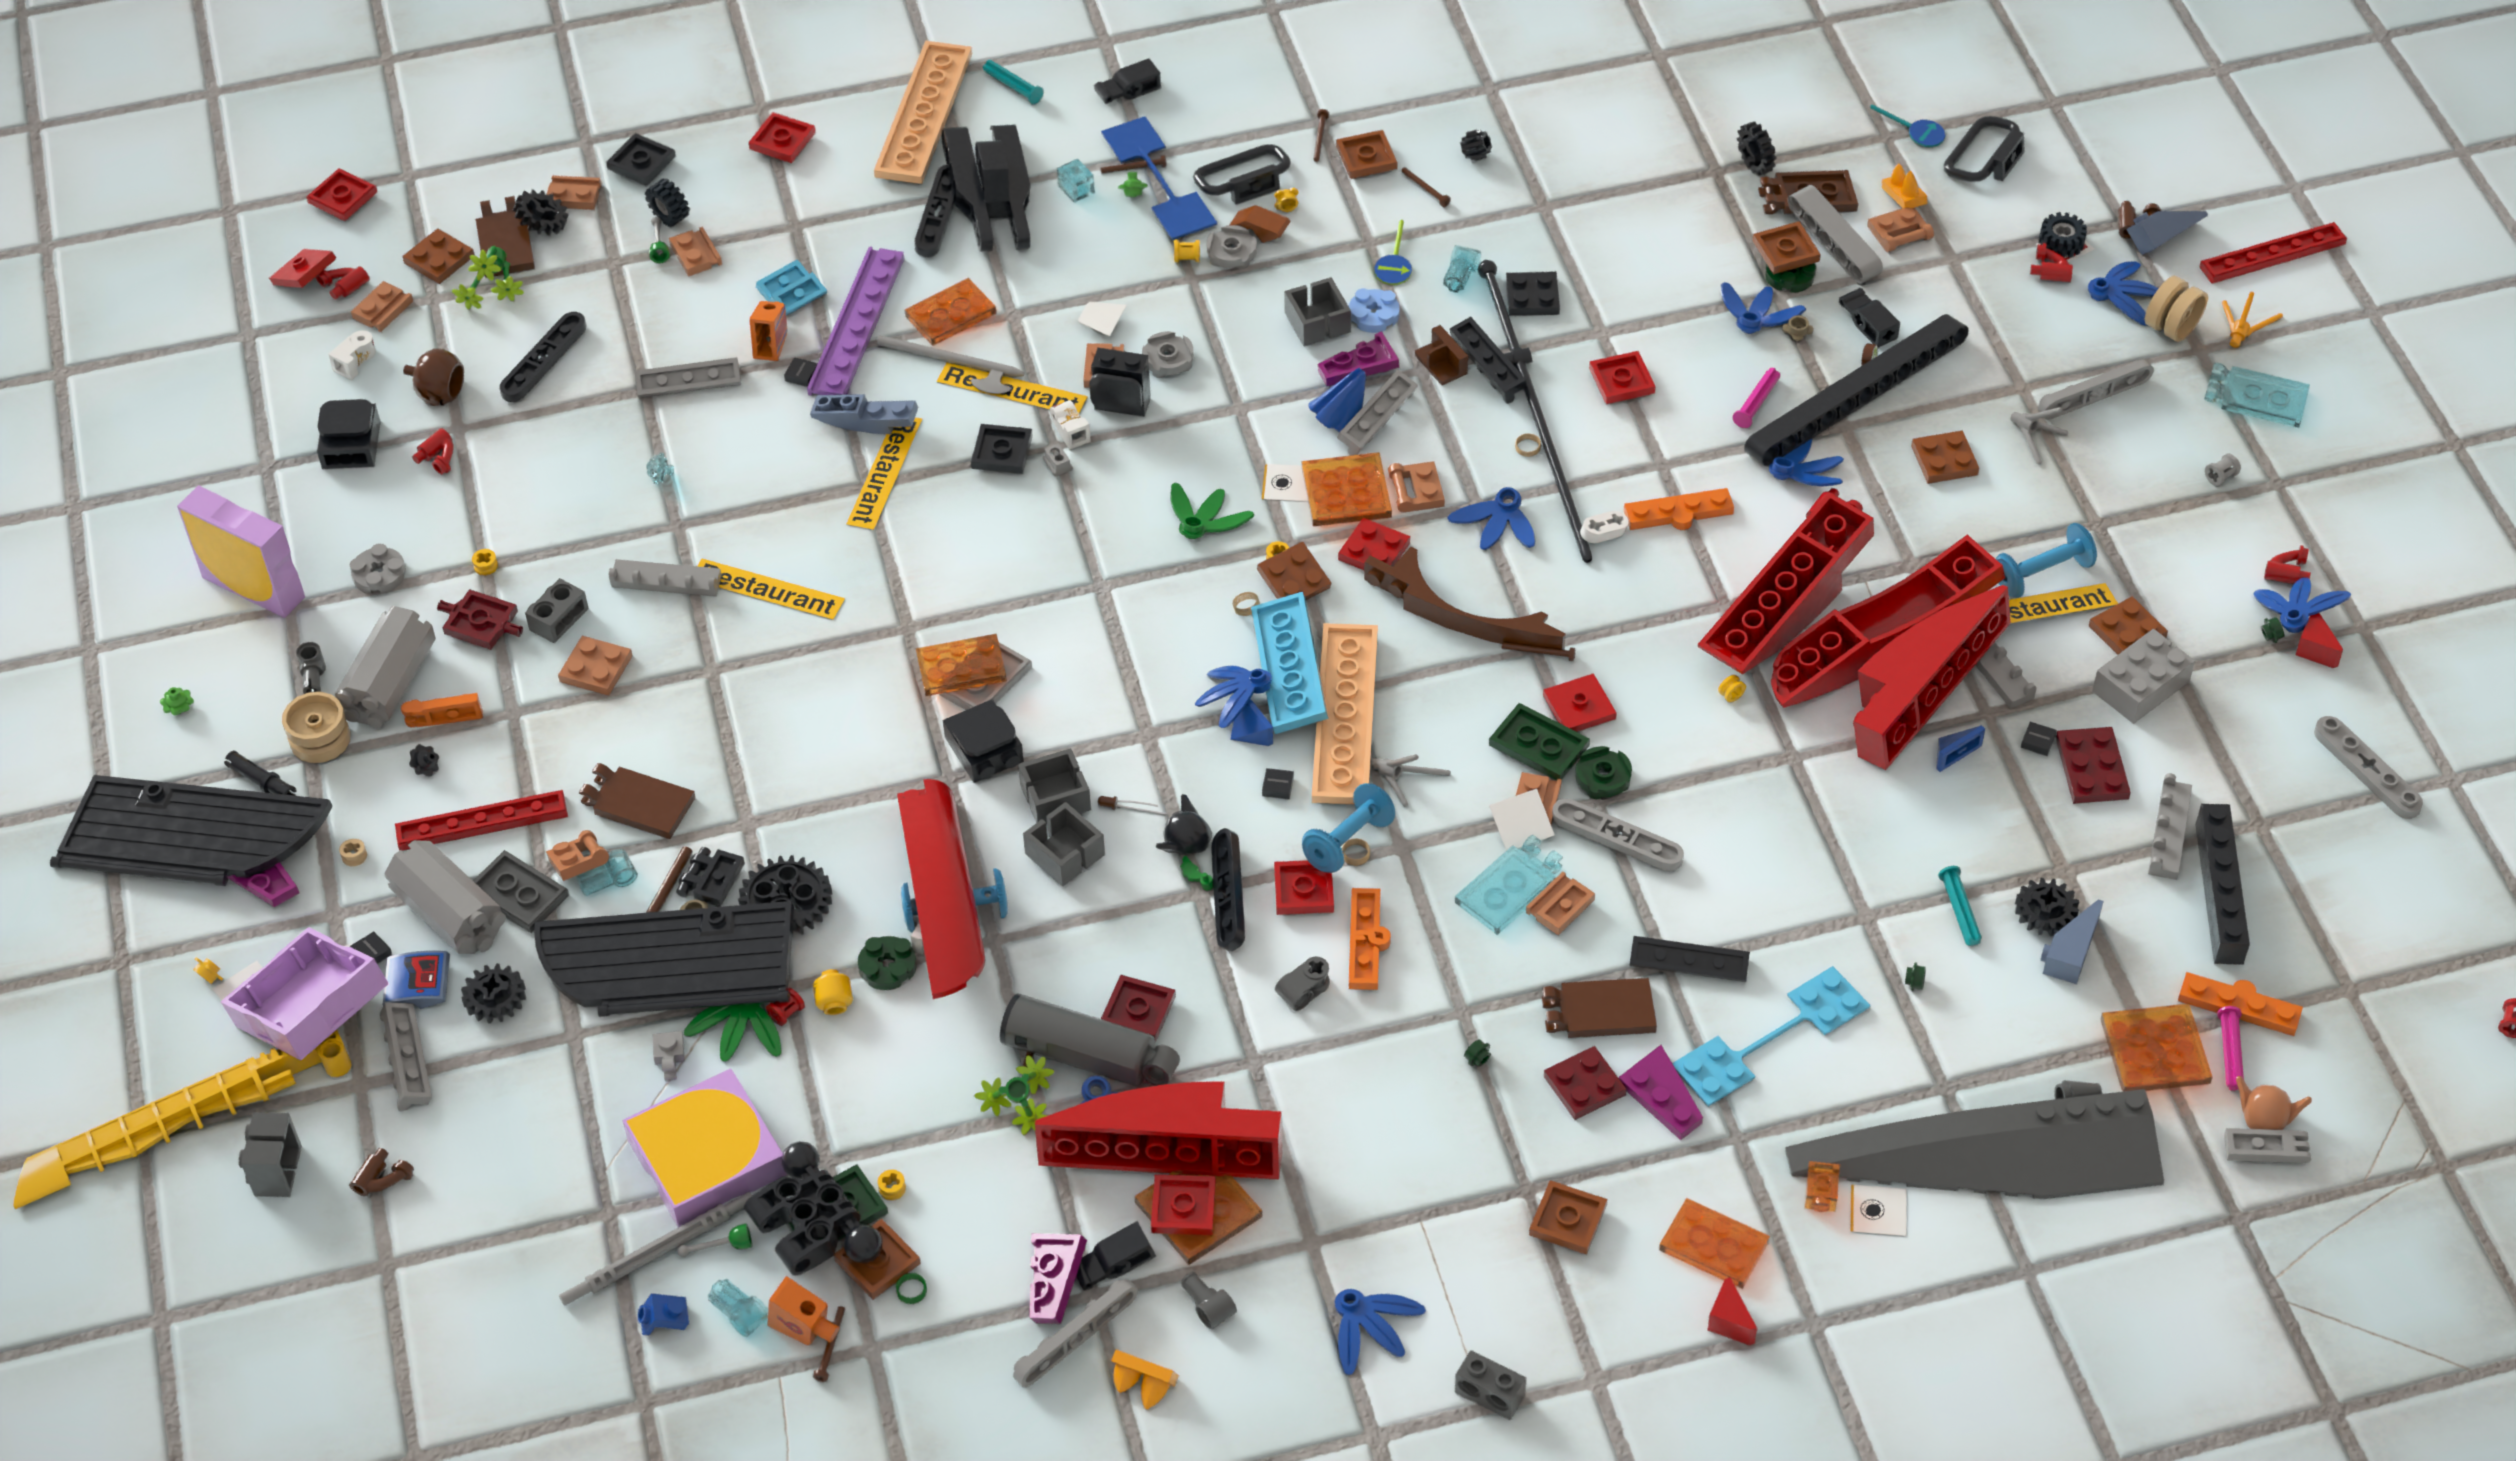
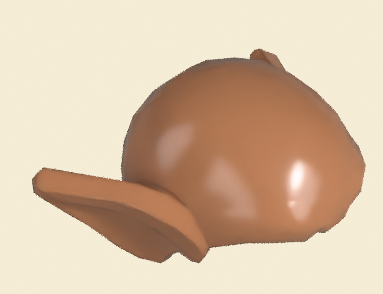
[2236,1076,2312,1130]

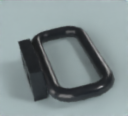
[1943,116,2025,182]
[1193,144,1291,204]

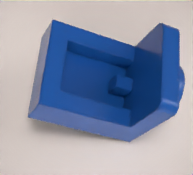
[637,1293,689,1336]

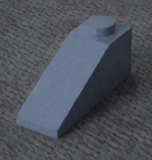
[2127,211,2208,255]
[2040,899,2104,984]

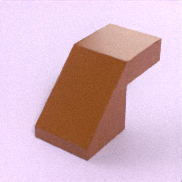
[1230,205,1291,243]

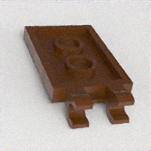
[1758,170,1858,215]
[475,196,535,278]
[579,763,696,839]
[1542,978,1657,1038]

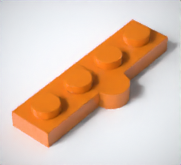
[1624,488,1734,530]
[1349,888,1391,990]
[2178,972,2303,1036]

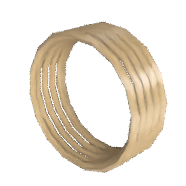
[1515,433,1541,457]
[1232,592,1260,616]
[1342,838,1370,866]

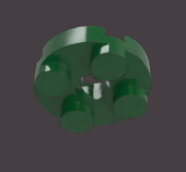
[1765,263,1817,293]
[1575,746,1632,800]
[858,936,917,990]

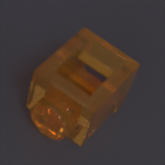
[1804,1161,1840,1212]

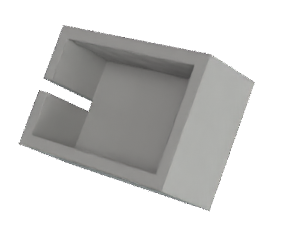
[2092,629,2195,724]

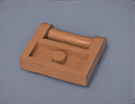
[1867,208,1934,252]
[1388,461,1445,512]
[546,830,609,881]

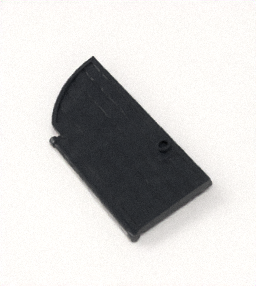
[50,775,333,886]
[534,901,794,1017]

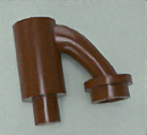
[2118,201,2162,239]
[349,1148,414,1196]

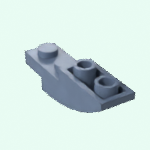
[810,394,919,434]

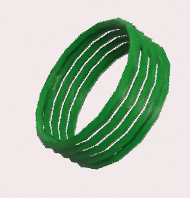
[896,1273,927,1304]

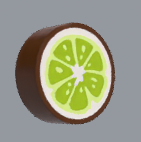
[1861,343,1878,365]

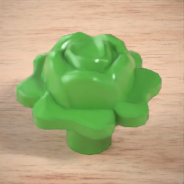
[1118,172,1148,197]
[160,687,194,715]

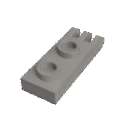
[2224,1128,2311,1163]

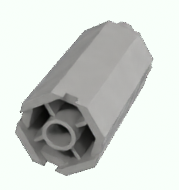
[335,606,436,728]
[384,840,506,954]

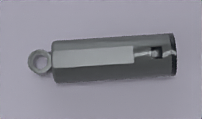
[999,993,1180,1086]

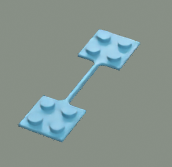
[1672,966,1871,1107]

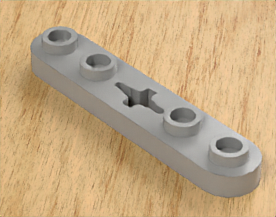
[2038,359,2154,420]
[2314,716,2423,819]
[1552,799,1684,871]
[1013,1279,1138,1387]

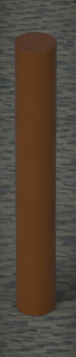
[646,846,693,913]

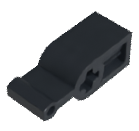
[1094,58,1161,104]
[1839,288,1900,348]
[1076,1221,1156,1291]

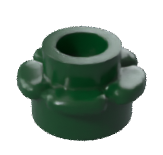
[2261,617,2285,643]
[1905,962,1926,991]
[1464,1039,1491,1067]

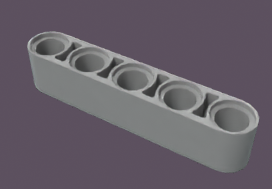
[1788,185,1883,284]

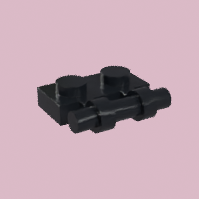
[676,847,745,907]

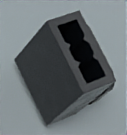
[1089,348,1151,417]
[317,399,381,469]
[943,699,1024,783]

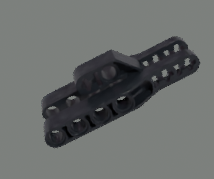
[941,124,1031,252]

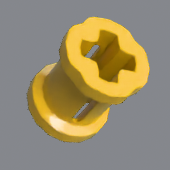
[1174,240,1200,262]

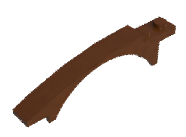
[1364,547,1566,650]

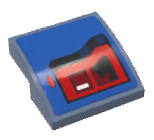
[382,950,450,1009]

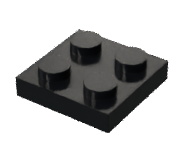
[606,133,676,186]
[1506,271,1560,316]
[971,424,1033,474]

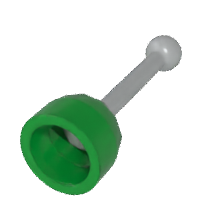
[649,217,670,263]
[677,1223,752,1257]

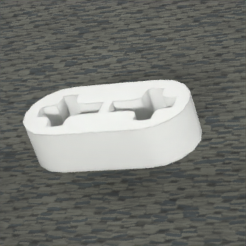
[1580,511,1629,543]

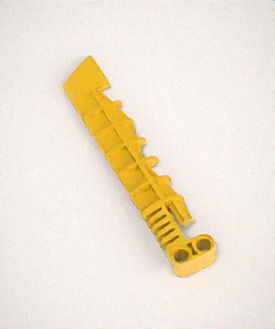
[13,1030,352,1209]

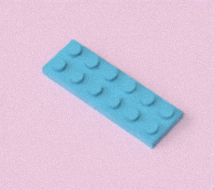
[1251,592,1328,734]

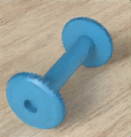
[1996,523,2097,598]
[1302,783,1395,873]
[901,868,1008,933]

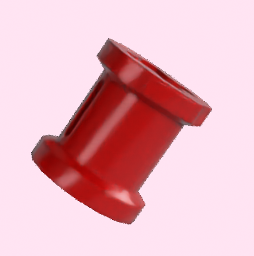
[766,988,805,1026]
[2498,998,2516,1038]

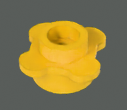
[1274,188,1299,212]
[193,957,223,984]

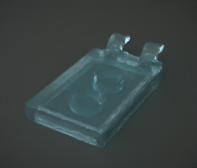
[2204,363,2310,428]
[1455,835,1563,935]

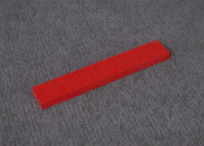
[2199,222,2347,284]
[395,790,568,851]

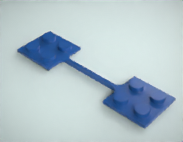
[1101,116,1217,240]

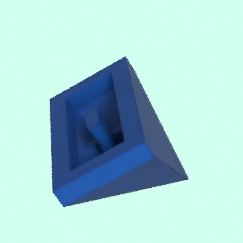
[1230,699,1273,746]
[1936,725,1985,772]

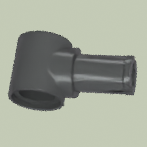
[296,642,326,694]
[1181,1272,1237,1330]

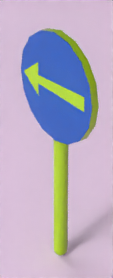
[1374,220,1412,285]

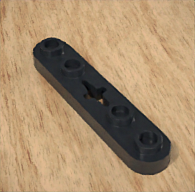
[914,165,956,257]
[499,312,586,402]
[1211,828,1245,951]

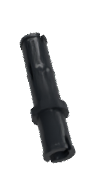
[224,750,297,796]

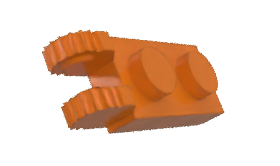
[401,693,483,727]

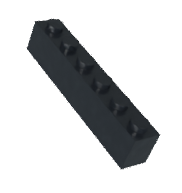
[2195,804,2250,965]

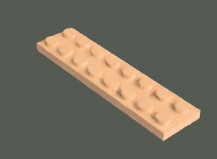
[874,40,972,184]
[1312,623,1378,804]

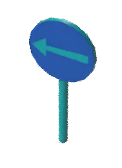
[1870,104,1945,147]

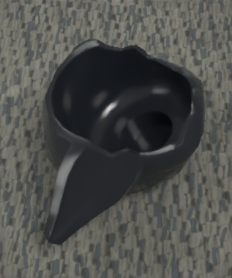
[1156,794,1212,855]

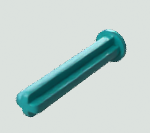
[983,60,1044,105]
[1938,866,1982,946]

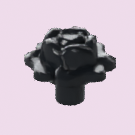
[409,744,439,777]

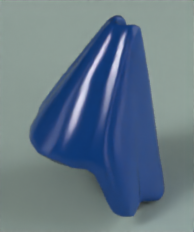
[1308,368,1366,432]

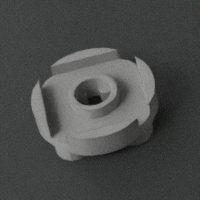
[1207,225,1257,269]
[1142,331,1194,378]
[350,544,406,594]

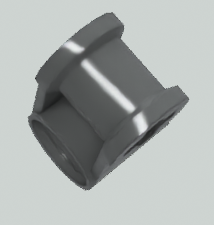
[1275,956,1330,1011]

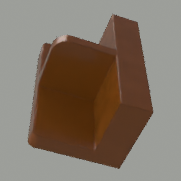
[1415,325,1468,385]

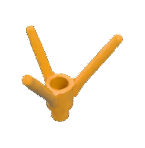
[2222,291,2283,348]

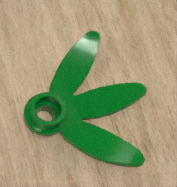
[1170,483,1255,539]
[684,1003,782,1062]

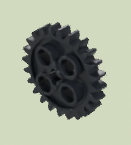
[738,855,832,936]

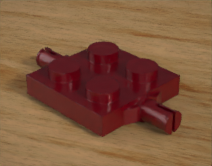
[437,589,523,650]

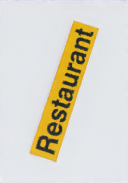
[936,362,1088,413]
[846,417,922,530]
[697,559,845,620]
[2009,583,2118,623]

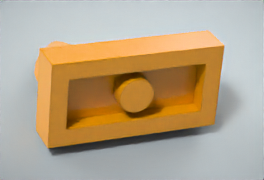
[1882,164,1927,209]
[1111,1349,1179,1410]

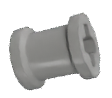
[2205,453,2241,486]

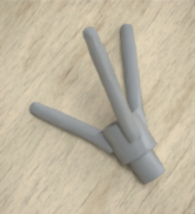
[2010,407,2068,464]
[1372,754,1451,807]

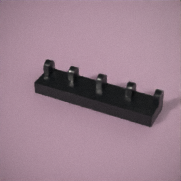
[1449,316,1527,404]
[1630,936,1750,982]

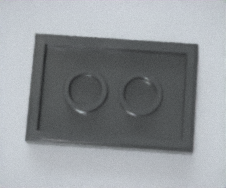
[473,850,569,933]

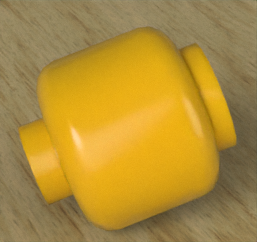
[813,969,853,1015]

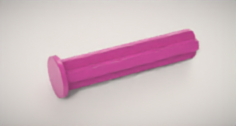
[1732,368,1780,428]
[2217,1006,2244,1091]

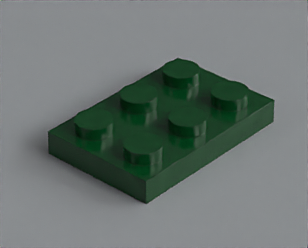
[1489,703,1590,781]
[786,1164,888,1241]

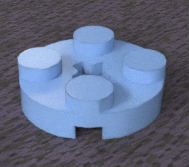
[1349,288,1400,333]

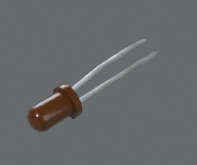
[1097,796,1167,815]

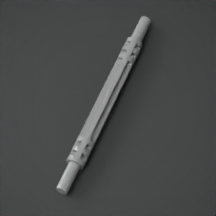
[559,1192,752,1306]

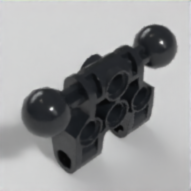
[744,1141,883,1276]

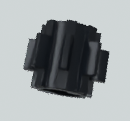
[1460,129,1492,161]

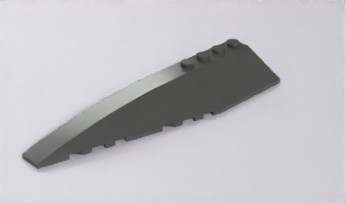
[1785,1089,2164,1199]

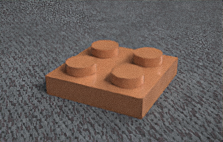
[558,636,633,696]

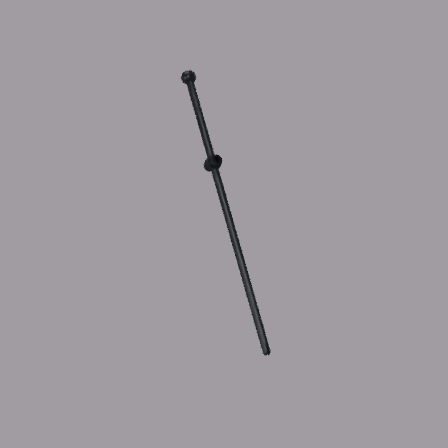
[1477,260,1592,563]

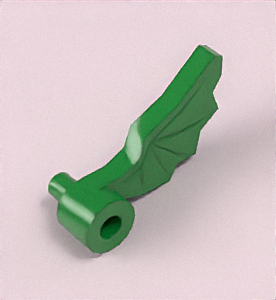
[1180,856,1213,891]

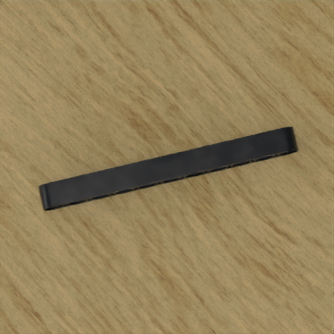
[1744,314,1969,466]

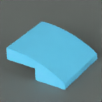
[756,259,827,316]

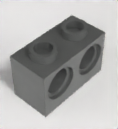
[525,578,589,643]
[1455,1350,1527,1420]

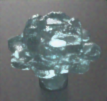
[646,453,674,484]

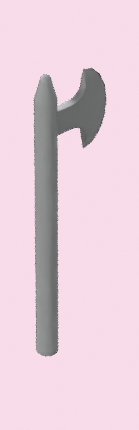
[877,335,1025,394]

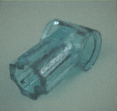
[1443,245,1481,293]
[576,849,638,896]
[707,1278,768,1337]

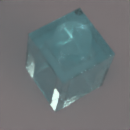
[1057,158,1095,203]

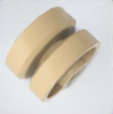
[2145,275,2208,342]
[282,692,351,763]

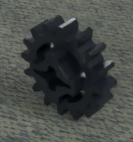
[1737,121,1777,176]
[513,189,569,236]
[2015,878,2079,936]
[461,963,526,1024]

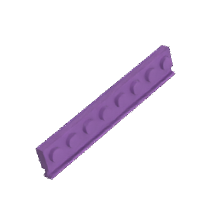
[807,246,904,396]

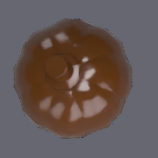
[403,348,464,406]

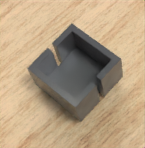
[1284,277,1351,346]
[1018,748,1091,824]
[1023,802,1105,887]
[239,1112,302,1197]

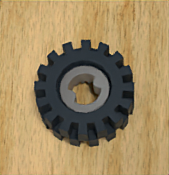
[645,178,690,227]
[2039,212,2087,258]

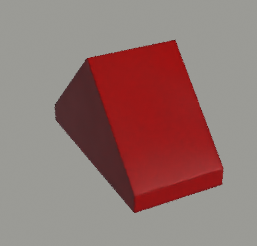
[2295,613,2343,668]
[1707,1277,1757,1345]

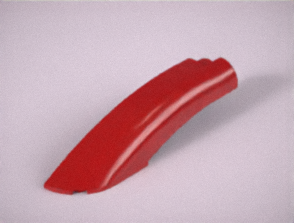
[1771,534,2005,708]
[897,779,985,999]

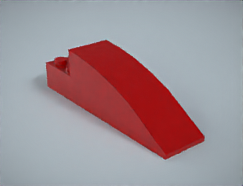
[1698,492,1874,674]
[1853,585,2011,770]
[1035,1081,1282,1180]

